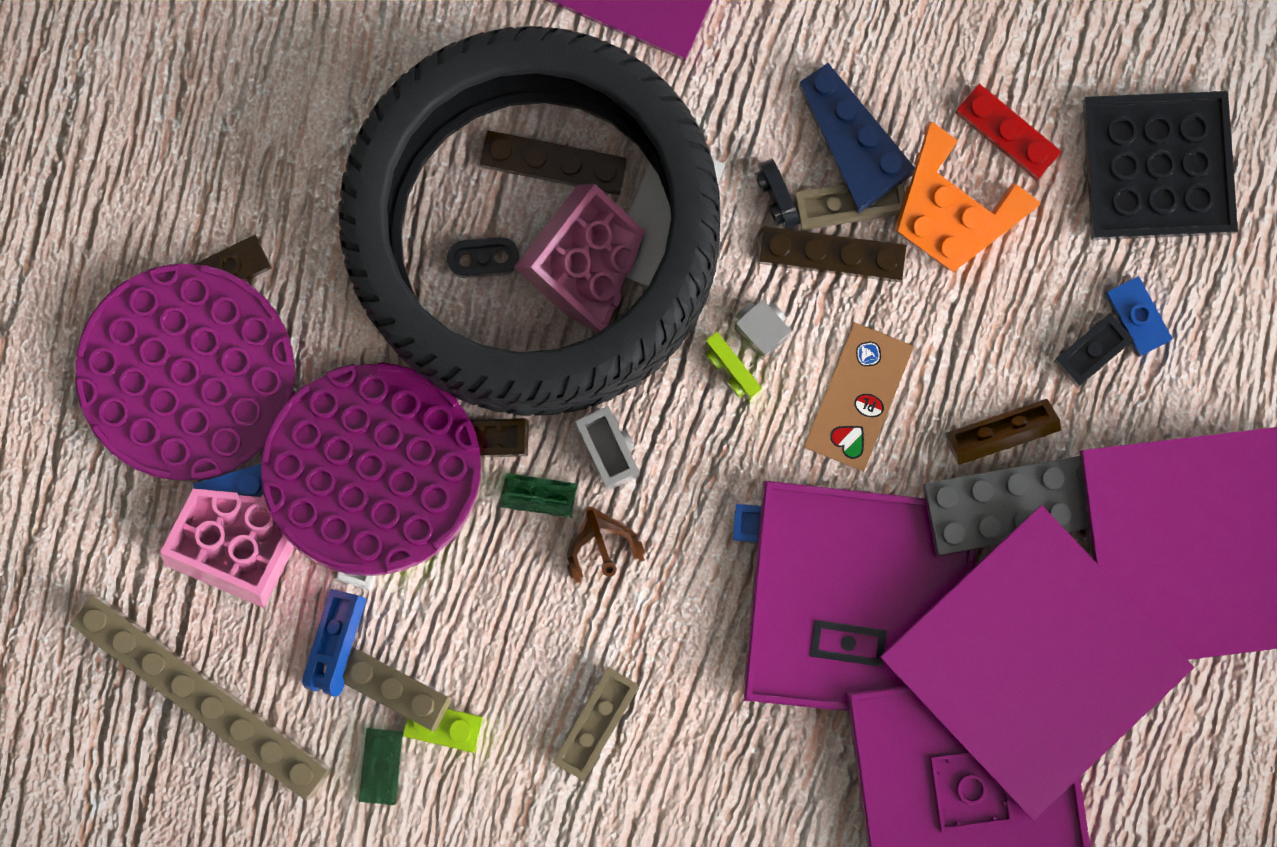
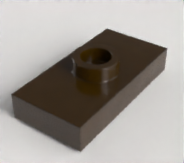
[195,235,272,281]
[471,418,529,458]

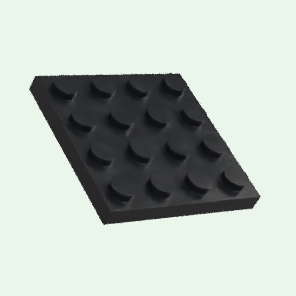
[1083,91,1238,240]

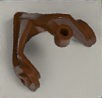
[567,507,645,583]

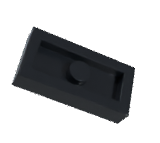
[1054,313,1134,388]
[810,620,887,667]

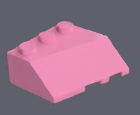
[514,184,645,333]
[160,489,294,608]

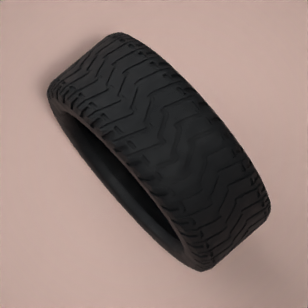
[338,26,720,416]

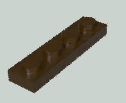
[480,130,627,195]
[759,226,907,283]

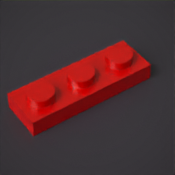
[955,83,1062,181]

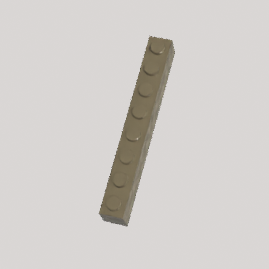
[70,595,333,801]

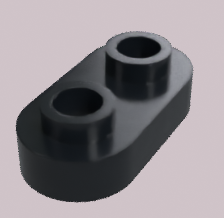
[755,158,800,229]
[447,237,520,278]

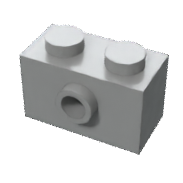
[575,406,640,491]

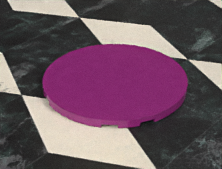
[75,264,295,480]
[261,362,481,576]

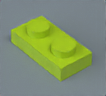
[704,332,762,402]
[403,709,484,753]

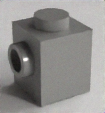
[735,299,792,360]

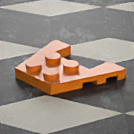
[894,121,1041,272]

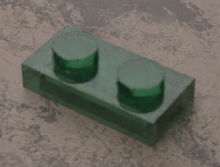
[500,473,578,518]
[359,728,404,805]

